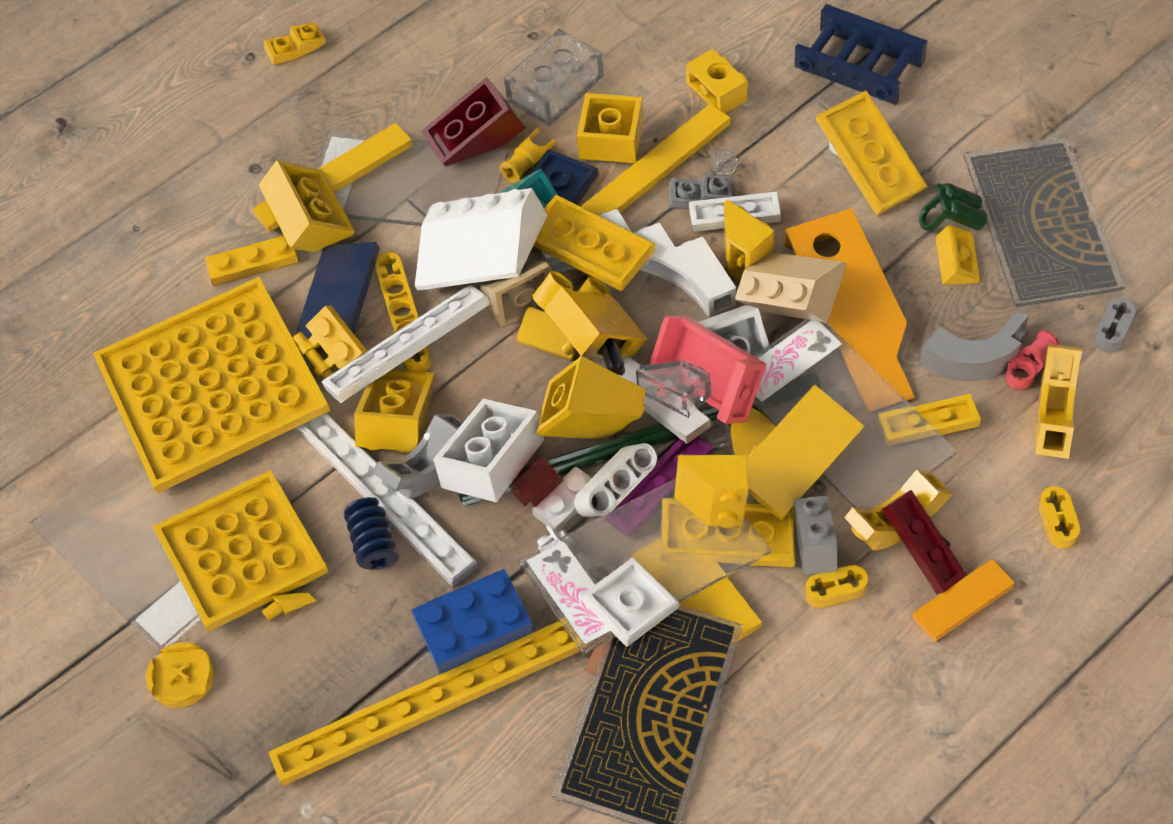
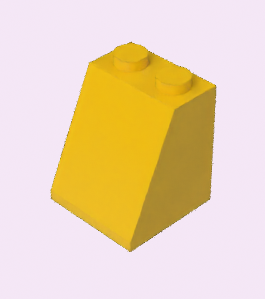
[535,356,646,439]

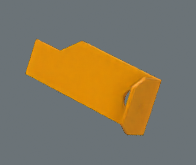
[783,208,915,415]

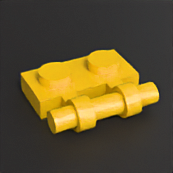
[293,305,367,380]

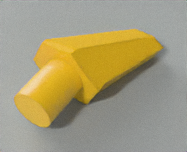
[261,593,317,621]

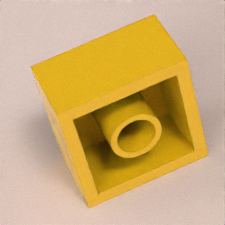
[577,93,644,163]

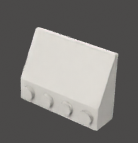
[415,188,547,291]

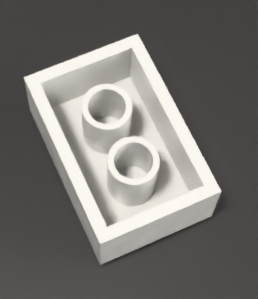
[433,399,544,502]

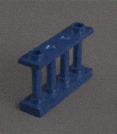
[794,4,928,105]

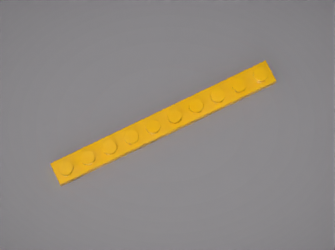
[268,618,600,786]

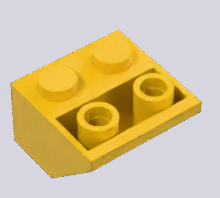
[724,199,774,283]

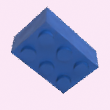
[411,568,534,675]

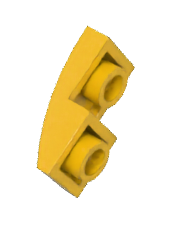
[264,22,325,65]

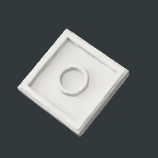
[581,557,679,647]

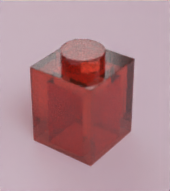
[511,456,564,507]

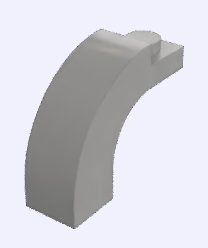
[919,310,1028,381]
[372,413,464,499]

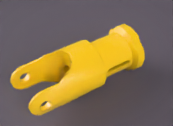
[499,127,556,183]

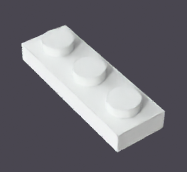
[689,192,781,232]

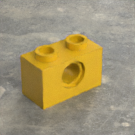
[686,48,748,113]

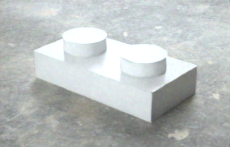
[532,466,594,531]

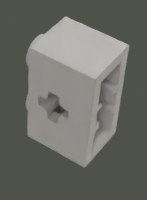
[794,496,837,575]

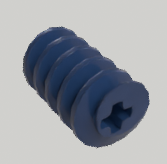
[344,497,399,570]

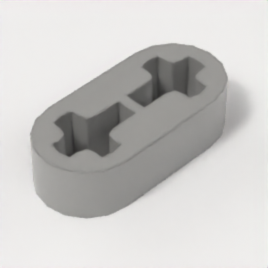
[1094,298,1136,353]

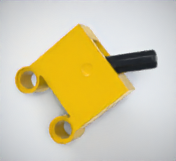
[532,271,648,376]

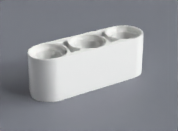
[574,443,657,517]

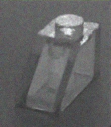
[636,360,711,418]

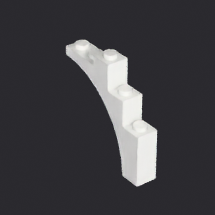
[541,209,736,317]

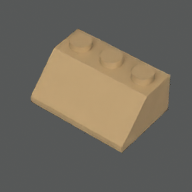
[735,252,847,323]

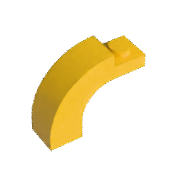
[1035,344,1082,459]
[844,470,953,551]

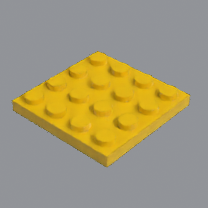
[152,470,328,633]

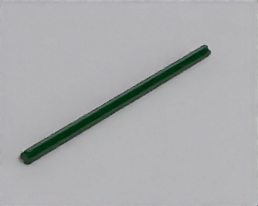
[458,374,820,506]

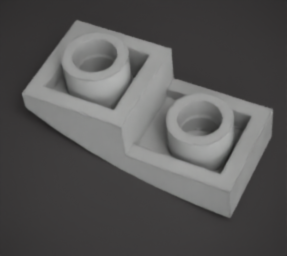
[669,173,732,209]

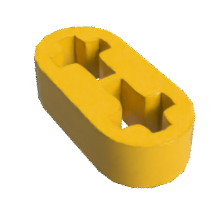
[1038,486,1080,549]
[805,565,868,608]

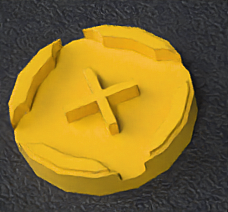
[145,642,215,708]

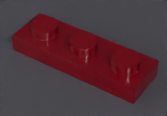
[882,489,967,595]

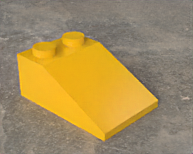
[354,369,435,453]

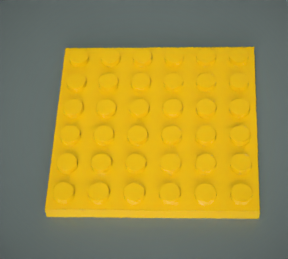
[93,277,330,494]

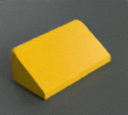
[936,225,981,285]
[516,307,577,361]

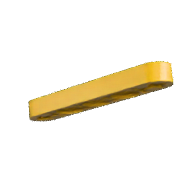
[375,252,431,372]

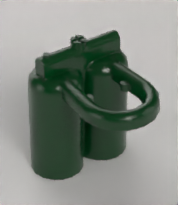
[919,183,987,231]

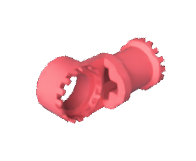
[1005,330,1062,390]

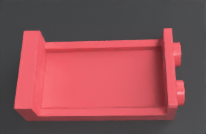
[647,315,767,424]

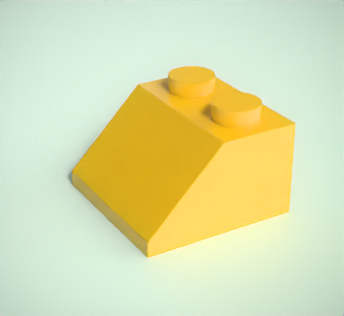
[674,455,748,528]

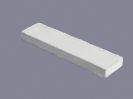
[619,356,711,444]

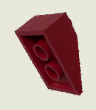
[422,77,526,167]

